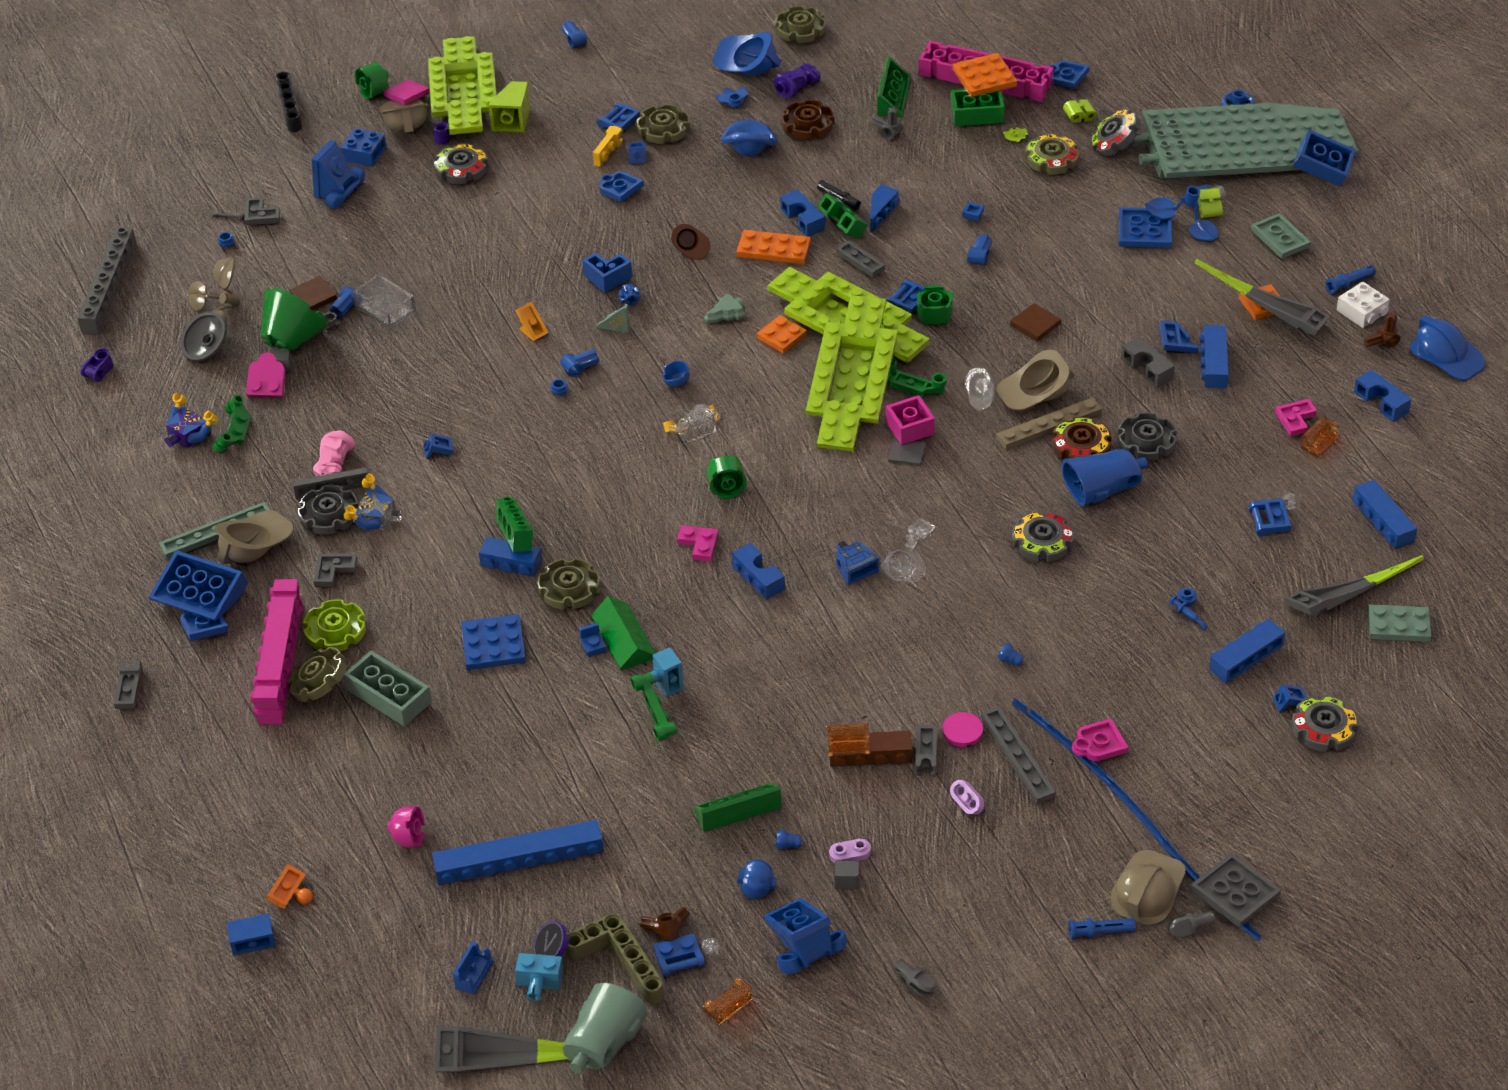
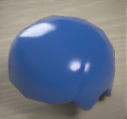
[662,361,690,387]

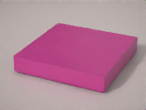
[383,79,430,105]

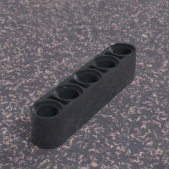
[276,71,302,132]

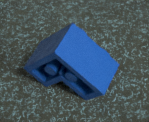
[582,253,633,293]

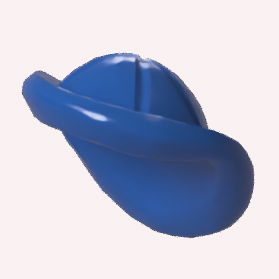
[721,120,778,156]

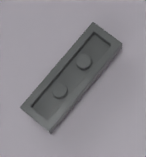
[836,240,885,278]

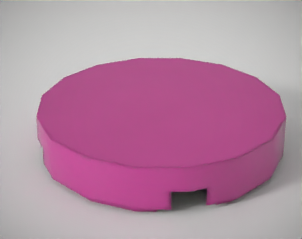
[942,712,983,748]

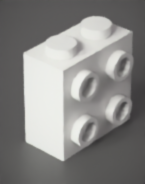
[1336,282,1390,328]

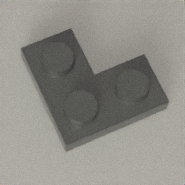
[245,197,280,225]
[314,554,357,587]

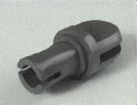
[1168,910,1215,938]
[893,959,935,997]

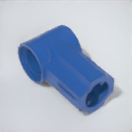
[562,20,587,48]
[967,234,992,265]
[330,286,363,318]
[560,349,599,377]

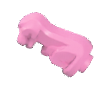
[313,431,355,477]

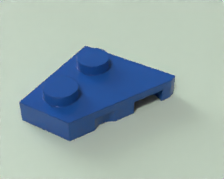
[1159,321,1199,353]

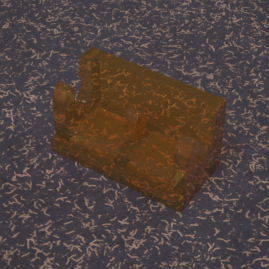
[1301,416,1340,458]
[827,723,870,756]
[703,977,752,1025]

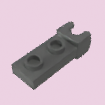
[114,660,143,709]
[915,725,937,776]

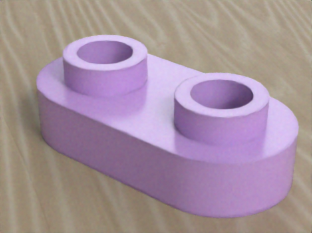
[950,780,984,815]
[829,839,871,864]

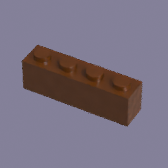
[829,730,912,766]

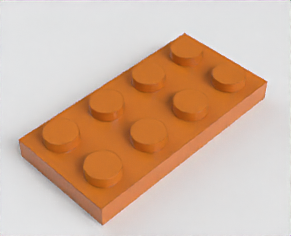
[736,230,811,264]

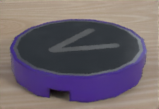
[533,921,569,957]

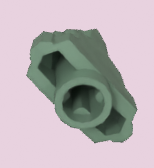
[704,294,746,324]

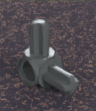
[870,108,903,140]

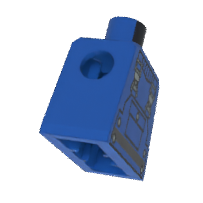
[836,541,879,585]

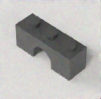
[1121,337,1175,388]

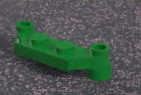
[888,358,947,397]
[213,394,252,454]
[630,672,677,742]

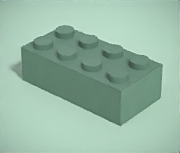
[344,651,432,727]

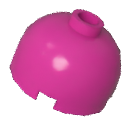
[388,806,425,848]

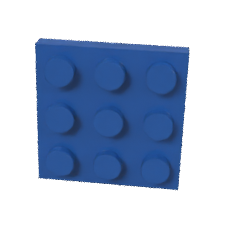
[1119,207,1172,248]
[461,614,526,670]

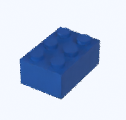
[1293,130,1356,186]

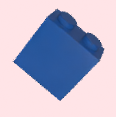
[340,128,387,167]

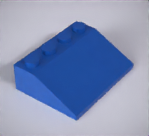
[148,550,248,621]

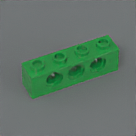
[495,497,533,552]

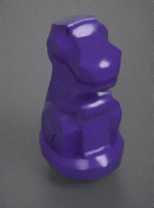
[773,64,821,99]

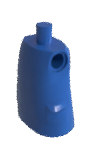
[1061,449,1148,506]

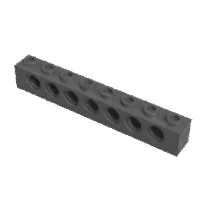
[78,227,137,335]

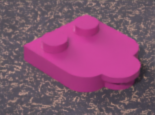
[246,352,286,398]
[1072,718,1129,761]

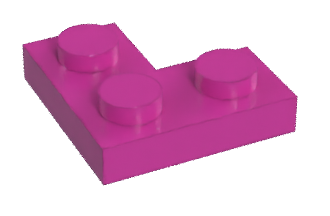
[1275,399,1317,437]
[677,525,719,562]

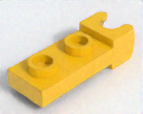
[593,126,623,167]

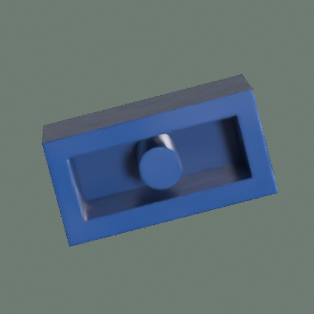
[227,914,276,955]

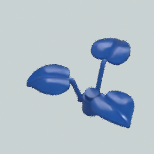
[1145,184,1218,241]

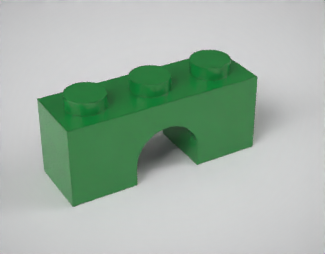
[817,193,868,239]

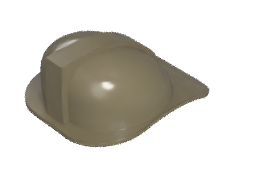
[380,99,428,133]
[996,350,1074,410]
[215,510,293,564]
[1111,850,1186,926]

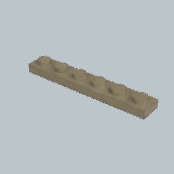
[996,397,1102,450]

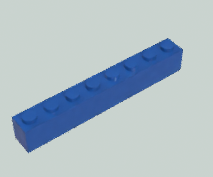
[432,819,604,885]

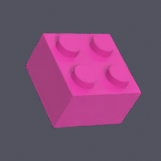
[886,395,935,445]

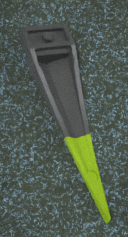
[1194,259,1330,336]
[1285,555,1424,615]
[435,1026,568,1073]

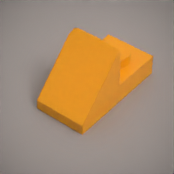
[515,302,549,341]

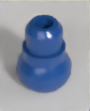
[998,644,1024,666]
[776,830,802,850]

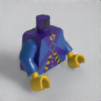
[164,393,218,448]

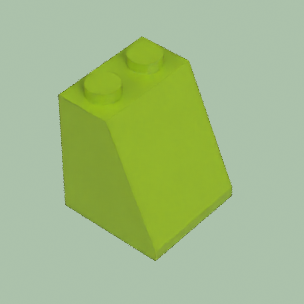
[489,81,530,133]

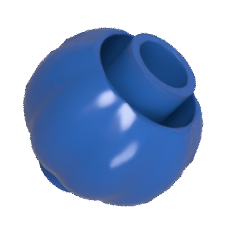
[737,859,777,899]

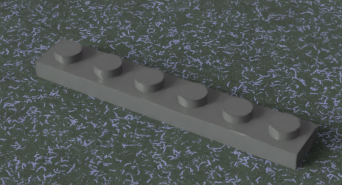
[981,706,1056,804]

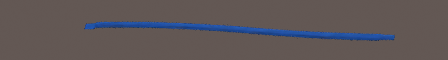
[1012,698,1261,940]

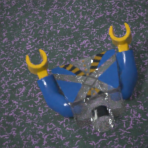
[344,473,402,531]

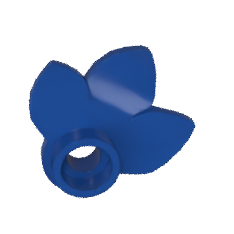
[716,87,748,108]

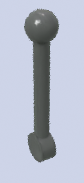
[211,211,245,220]

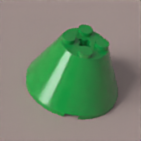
[261,287,329,353]

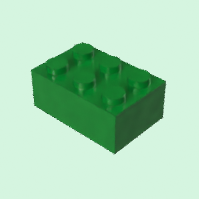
[950,89,1005,127]

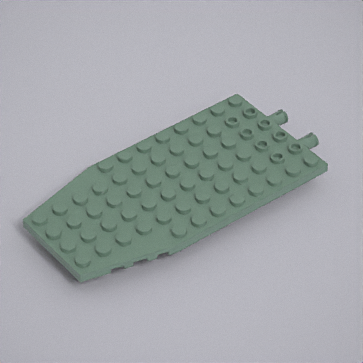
[1132,103,1359,178]

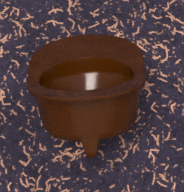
[671,224,710,259]

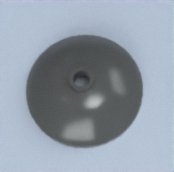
[181,312,227,361]

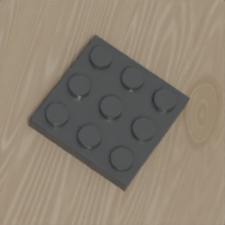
[1190,853,1281,928]

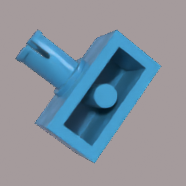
[651,647,684,697]
[515,953,564,1001]

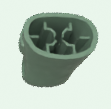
[563,983,648,1074]

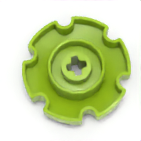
[303,599,366,651]

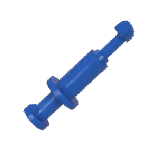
[1169,596,1207,630]

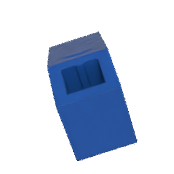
[870,184,900,232]

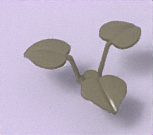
[188,257,241,341]

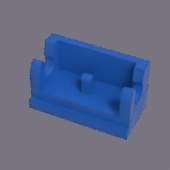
[453,941,494,995]

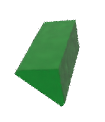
[877,56,912,117]
[591,596,656,670]
[693,783,782,832]

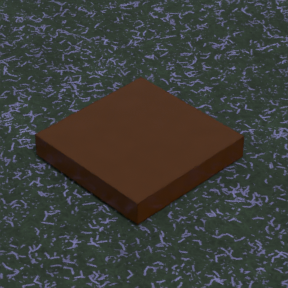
[289,276,338,310]
[1010,303,1061,341]

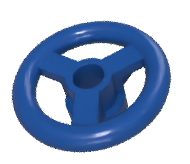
[1221,90,1255,106]

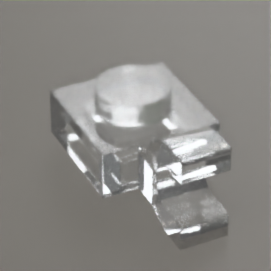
[905,518,935,550]

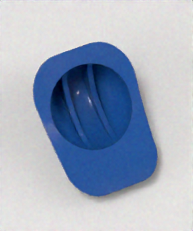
[713,32,782,76]
[1410,315,1485,381]

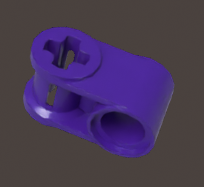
[80,348,114,382]

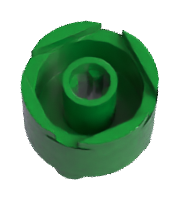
[354,62,389,99]
[917,285,953,325]
[706,455,747,499]

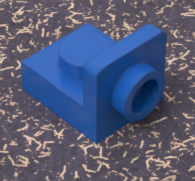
[628,142,646,164]
[423,433,453,459]
[579,623,607,657]
[1273,684,1307,712]

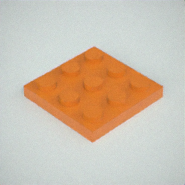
[952,53,1017,97]

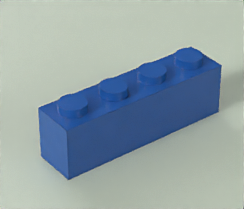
[1200,325,1228,388]
[1352,480,1417,549]
[1209,619,1285,683]

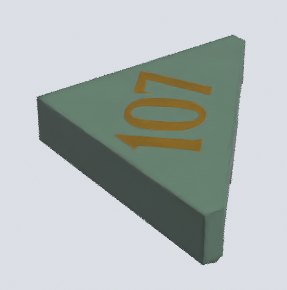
[597,304,630,333]

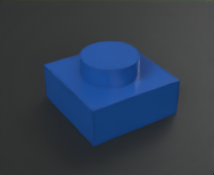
[962,202,984,221]

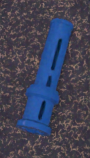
[1325,265,1376,294]
[1068,918,1135,939]

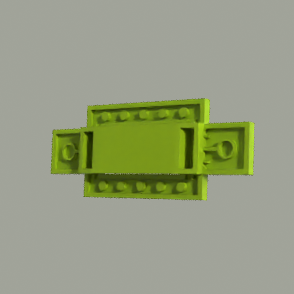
[428,36,496,135]
[767,267,930,363]
[806,295,898,452]

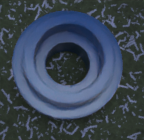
[217,232,235,247]
[550,379,568,395]
[1177,588,1197,606]

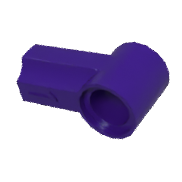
[434,122,458,145]

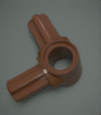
[1363,313,1401,347]
[639,907,690,941]

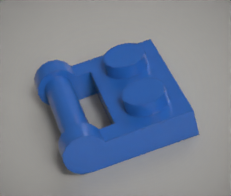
[597,102,640,132]
[886,280,925,314]
[1248,499,1291,536]
[653,933,705,977]

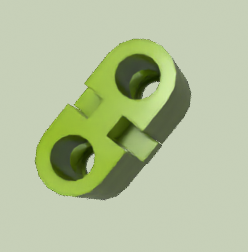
[1063,99,1097,123]
[1198,188,1223,218]

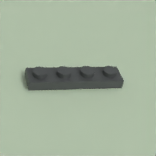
[292,467,368,499]

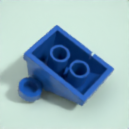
[312,140,366,209]
[764,898,847,974]

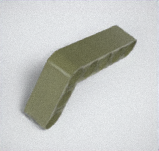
[566,914,663,1004]

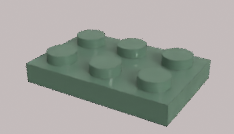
[1251,213,1311,259]
[1368,604,1431,642]

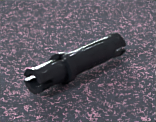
[817,180,861,211]

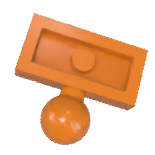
[266,864,313,910]

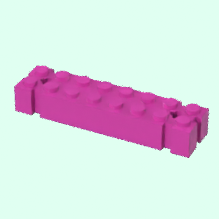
[918,41,1053,102]
[250,579,303,724]

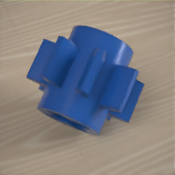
[618,284,641,305]

